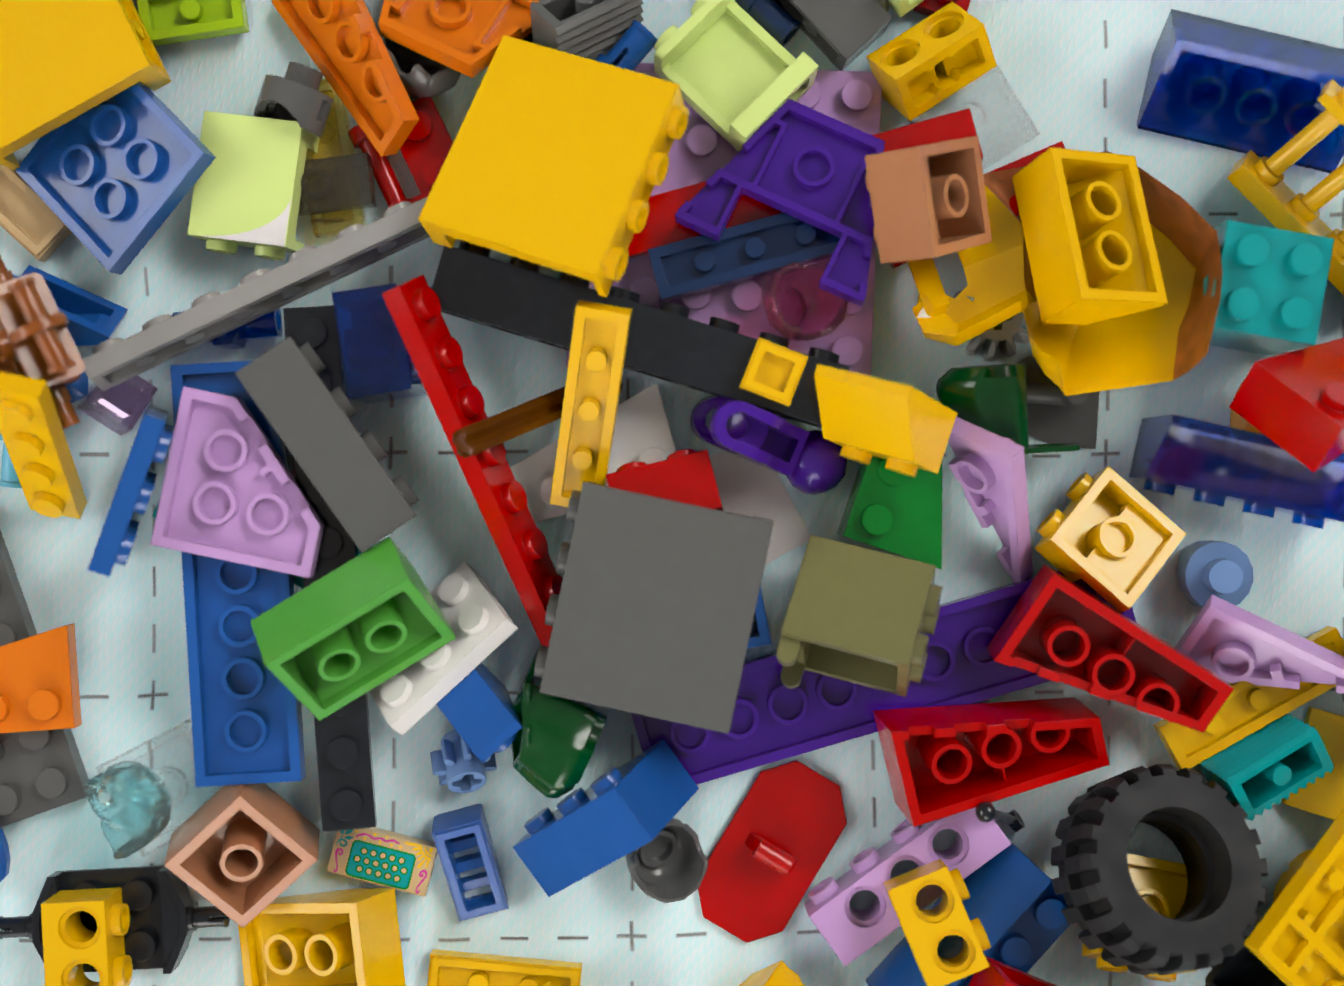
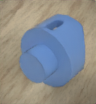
[1177,540,1253,607]

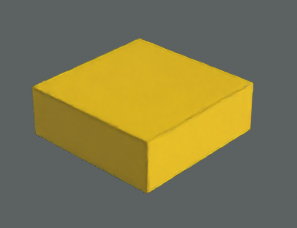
[739,337,809,407]

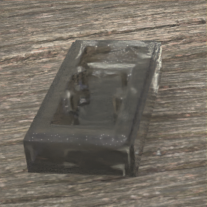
[298,153,377,216]

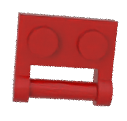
[348,97,453,211]

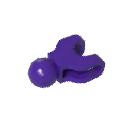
[690,396,847,495]

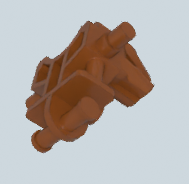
[0,256,85,430]

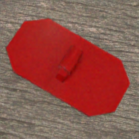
[698,760,847,943]

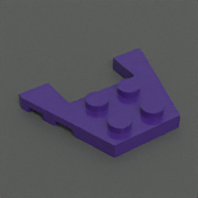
[675,99,885,308]

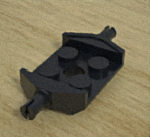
[0,865,230,974]

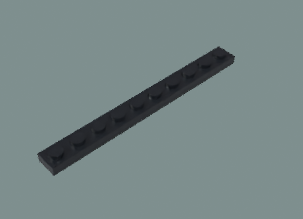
[283,305,377,832]

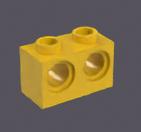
[866,2,997,121]
[883,859,991,986]
[41,887,133,986]

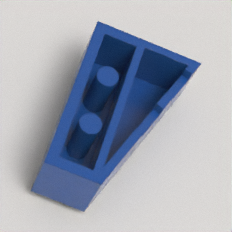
[513,739,699,897]

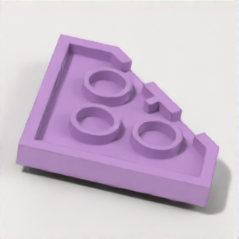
[150,386,324,578]

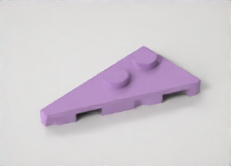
[948,417,1033,583]
[1175,594,1344,694]

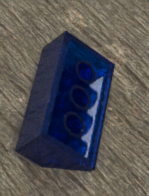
[1137,9,1344,173]
[1129,414,1344,529]

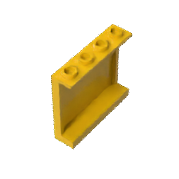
[0,0,172,170]
[418,35,689,297]

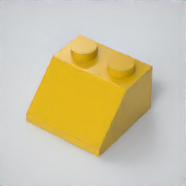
[814,364,957,477]

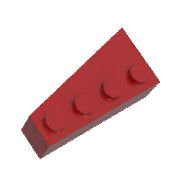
[873,697,1109,827]

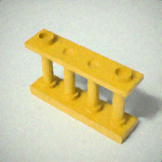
[1227,78,1344,295]

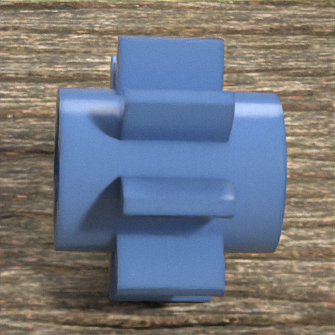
[430,730,497,793]

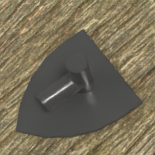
[1015,355,1099,449]

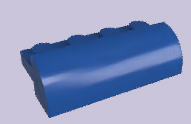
[865,839,1071,986]

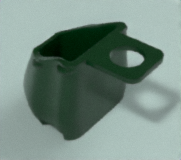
[936,364,1080,455]
[511,644,607,798]

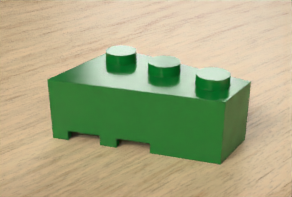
[836,456,943,569]

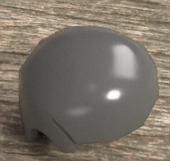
[383,38,461,97]
[626,818,708,903]

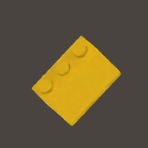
[1012,147,1168,325]

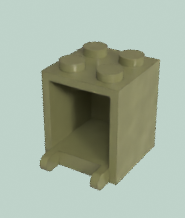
[776,535,943,697]

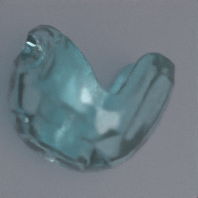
[83,761,172,859]

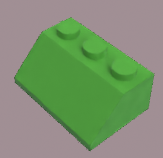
[250,537,456,721]

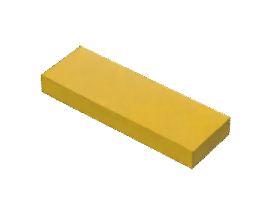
[427,949,582,986]

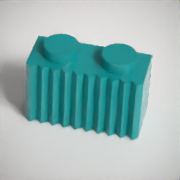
[1199,714,1334,821]

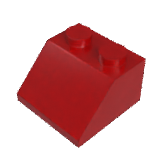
[606,449,723,511]

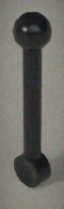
[975,802,1025,832]

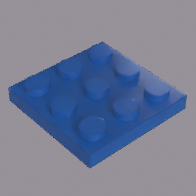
[15,82,216,275]
[88,405,174,577]

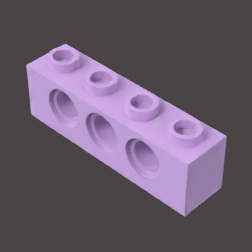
[804,807,1011,966]

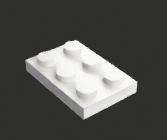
[369,561,518,736]

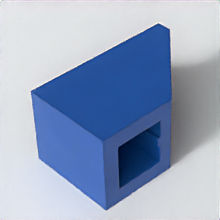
[436,663,522,762]

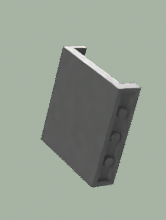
[534,481,774,734]

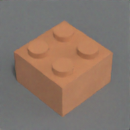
[865,136,992,264]
[164,783,320,928]

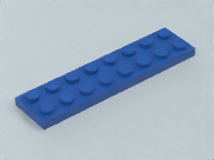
[170,361,306,787]

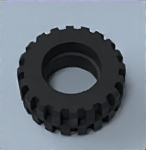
[1050,764,1268,975]

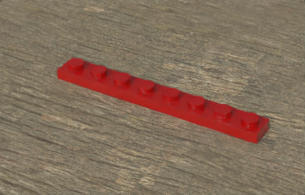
[382,274,563,647]

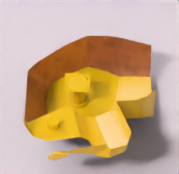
[907,151,1223,396]

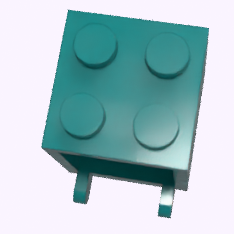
[1203,220,1334,355]

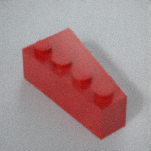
[1229,338,1344,473]
[987,564,1234,732]

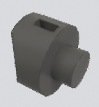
[254,62,333,138]

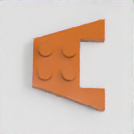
[378,0,539,78]

